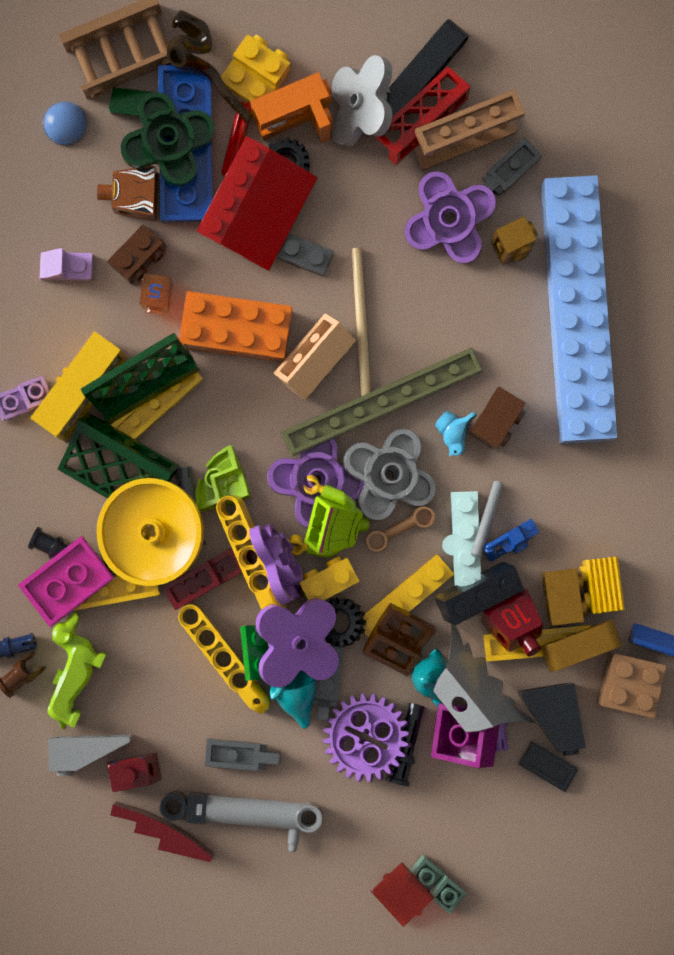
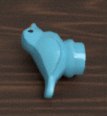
[435,411,477,457]

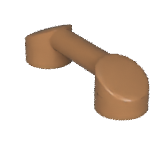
[366,506,435,552]

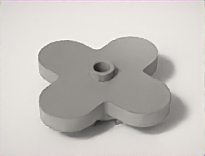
[332,55,392,146]
[343,429,436,521]

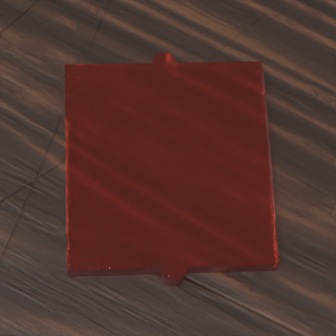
[371,862,435,927]

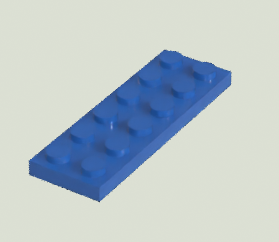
[158,65,213,222]

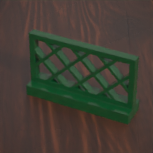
[81,333,200,424]
[58,413,180,499]

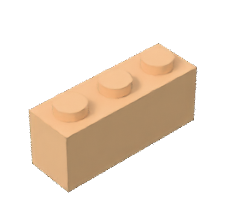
[273,314,356,400]

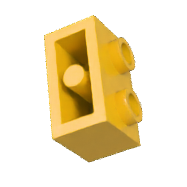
[300,556,360,600]

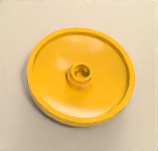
[96,478,204,586]

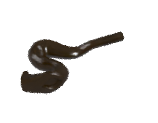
[167,10,253,123]

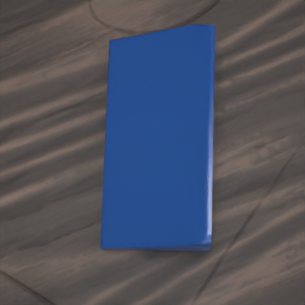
[628,623,674,657]

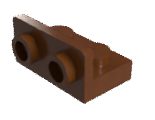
[107,224,167,284]

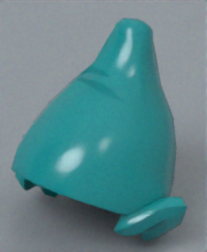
[411,648,448,707]
[270,670,316,729]

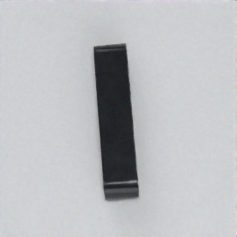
[386,19,470,132]

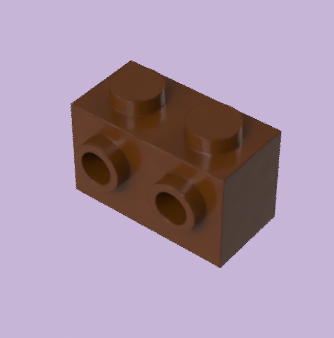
[469,386,526,451]

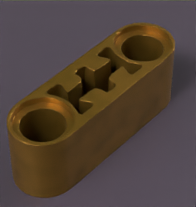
[541,619,623,672]

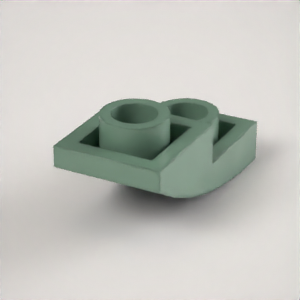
[406,854,467,914]

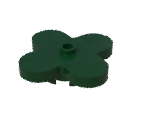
[120,92,215,187]

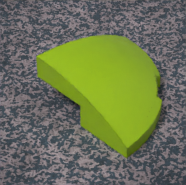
[195,445,252,512]

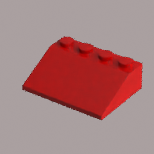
[197,136,318,271]

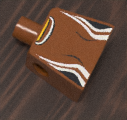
[97,166,158,221]

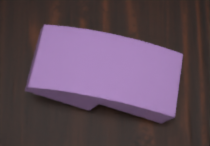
[0,375,50,422]

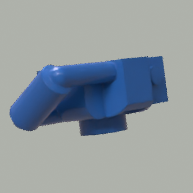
[484,518,539,562]

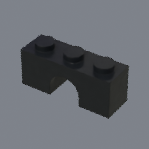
[434,562,525,626]

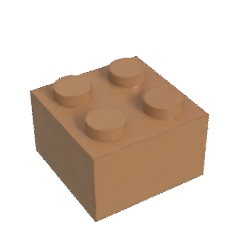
[596,652,666,719]

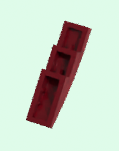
[162,547,258,610]
[110,801,214,862]

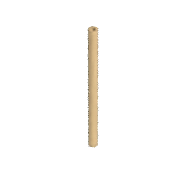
[352,248,371,396]

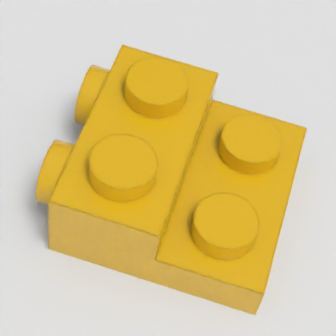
[221,34,291,103]

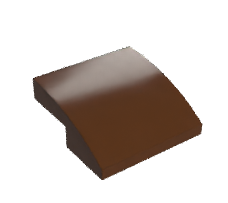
[362,602,436,676]

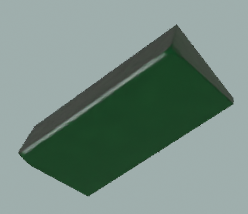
[108,87,152,117]

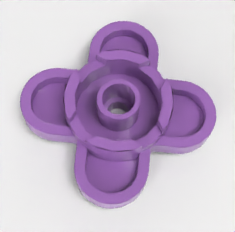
[405,171,496,263]
[267,439,364,529]
[249,523,303,605]
[256,598,339,688]

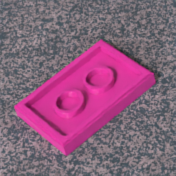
[18,536,115,628]

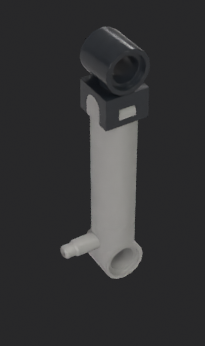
[160,790,322,852]

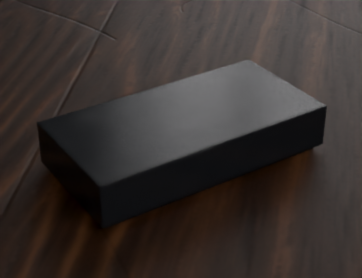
[518,741,579,792]

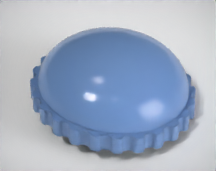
[43,101,88,145]

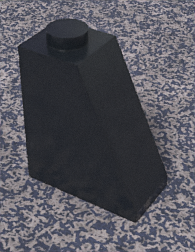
[518,682,586,756]

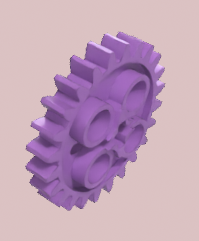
[323,694,411,783]

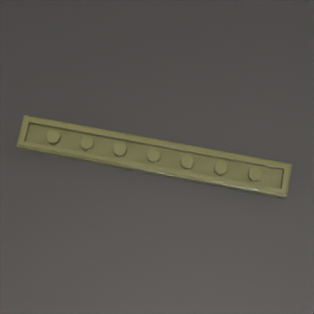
[281,347,483,457]

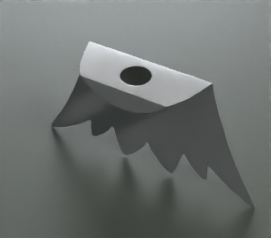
[434,624,536,732]

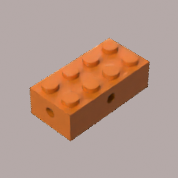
[179,291,293,363]

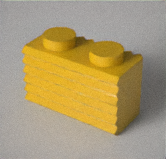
[579,556,625,614]

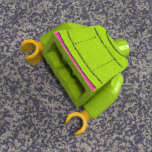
[290,475,369,558]

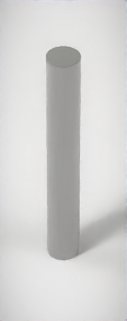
[471,481,504,558]

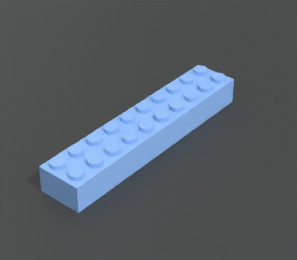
[541,175,617,444]

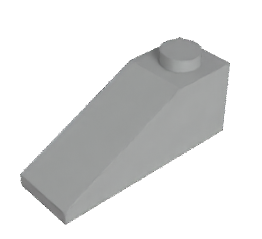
[48,734,133,776]

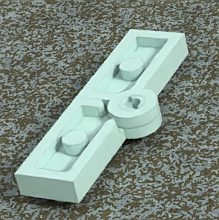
[442,491,481,586]

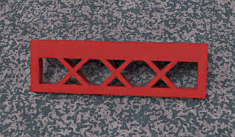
[374,67,471,165]

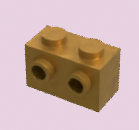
[491,216,537,265]
[541,568,587,626]

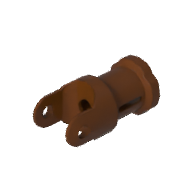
[0,652,46,698]

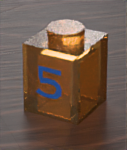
[139,273,173,315]

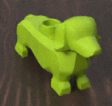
[47,612,106,729]

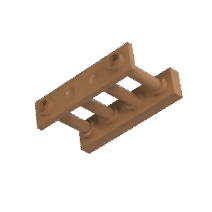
[59,0,172,99]
[413,89,525,171]

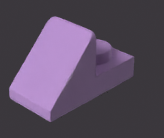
[40,248,94,281]

